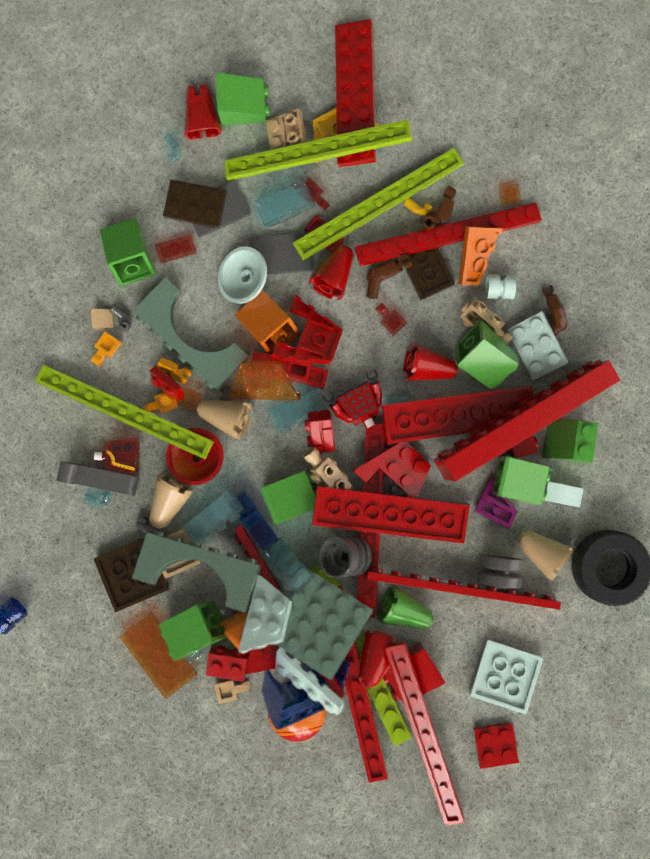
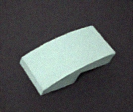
[545,482,583,508]

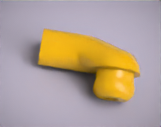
[404,198,433,216]

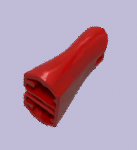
[184,83,222,140]

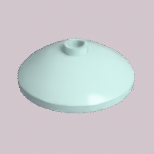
[218,246,267,304]

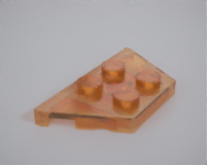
[229,361,301,401]

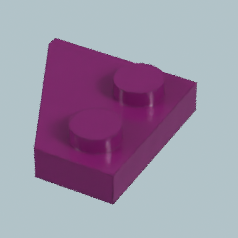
[474,478,518,529]

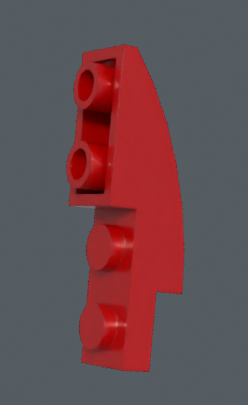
[248,352,329,390]

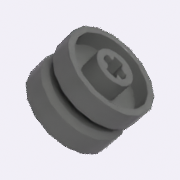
[478,554,525,588]

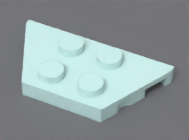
[238,575,292,653]

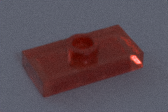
[155,235,197,264]

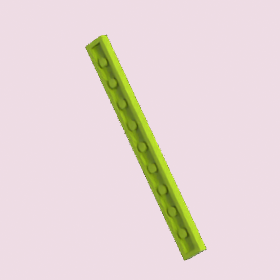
[224,119,412,181]
[293,148,464,261]
[34,365,214,459]
[310,564,412,746]

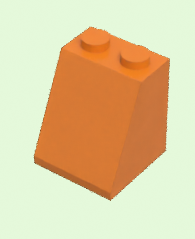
[234,290,301,354]

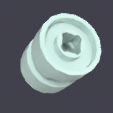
[485,274,516,300]

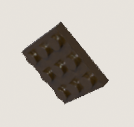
[94,537,170,613]

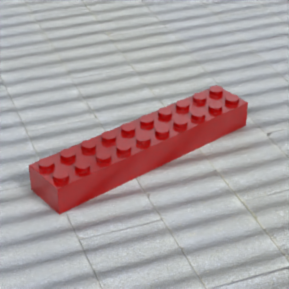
[433,359,621,482]

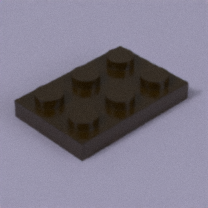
[163,179,227,229]
[399,248,455,301]

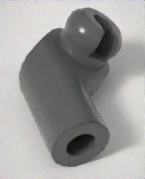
[110,304,131,331]
[136,516,162,534]

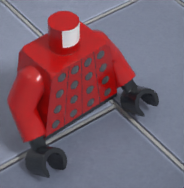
[323,369,382,431]

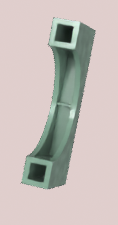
[134,277,250,391]
[132,531,262,613]

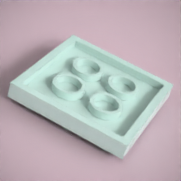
[469,639,544,714]

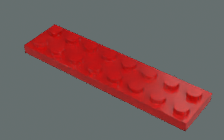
[335,19,376,167]
[381,386,534,444]
[311,485,470,543]

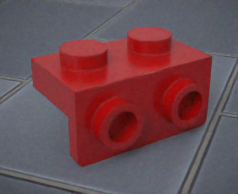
[205,645,249,682]

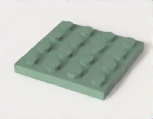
[276,568,373,680]

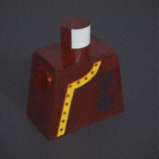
[94,438,140,475]

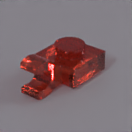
[296,177,330,211]
[375,303,407,336]

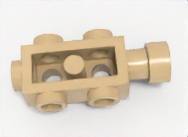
[460,299,513,344]
[303,447,352,489]

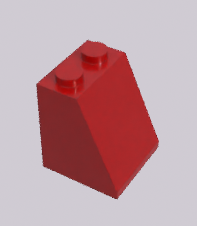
[383,642,445,704]

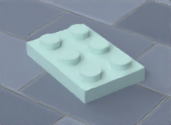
[507,311,569,380]

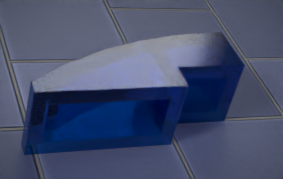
[229,490,279,551]

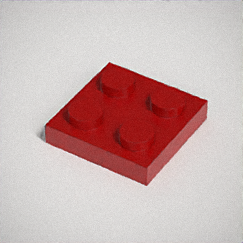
[473,722,519,769]

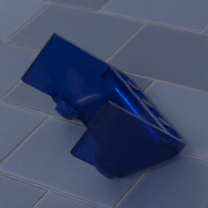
[262,658,350,730]

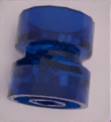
[0,597,28,634]

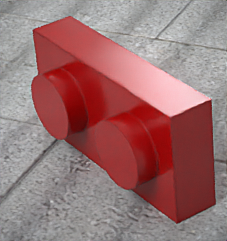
[149,366,184,402]

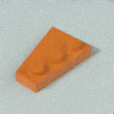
[458,226,503,285]

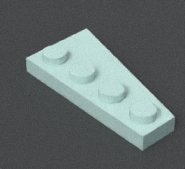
[275,647,344,716]

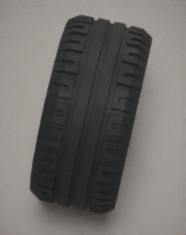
[571,530,650,606]

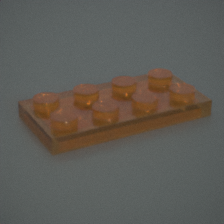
[120,612,198,699]

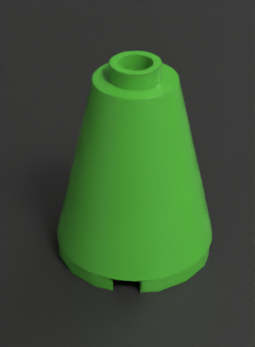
[377,585,434,629]

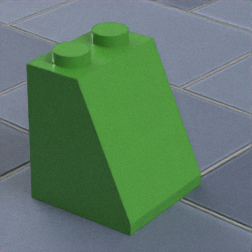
[215,73,270,126]
[100,218,156,287]
[455,320,519,390]
[542,420,598,464]
[492,456,551,505]
[260,471,316,525]
[158,601,227,661]

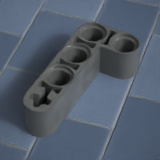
[56,461,139,496]

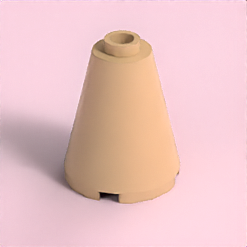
[197,399,253,440]
[149,473,194,529]
[517,530,574,581]

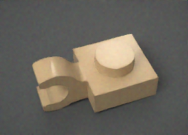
[214,680,251,704]

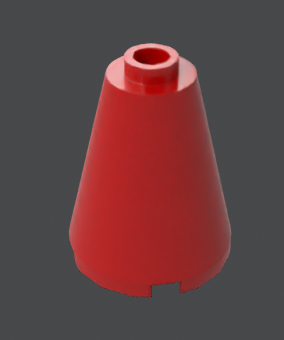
[309,245,354,300]
[403,342,458,381]
[358,629,400,689]

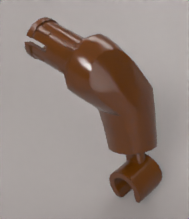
[423,186,456,229]
[366,254,412,299]
[542,285,568,336]

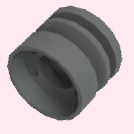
[319,536,371,578]

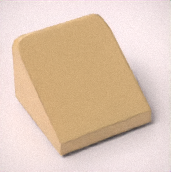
[91,309,114,330]

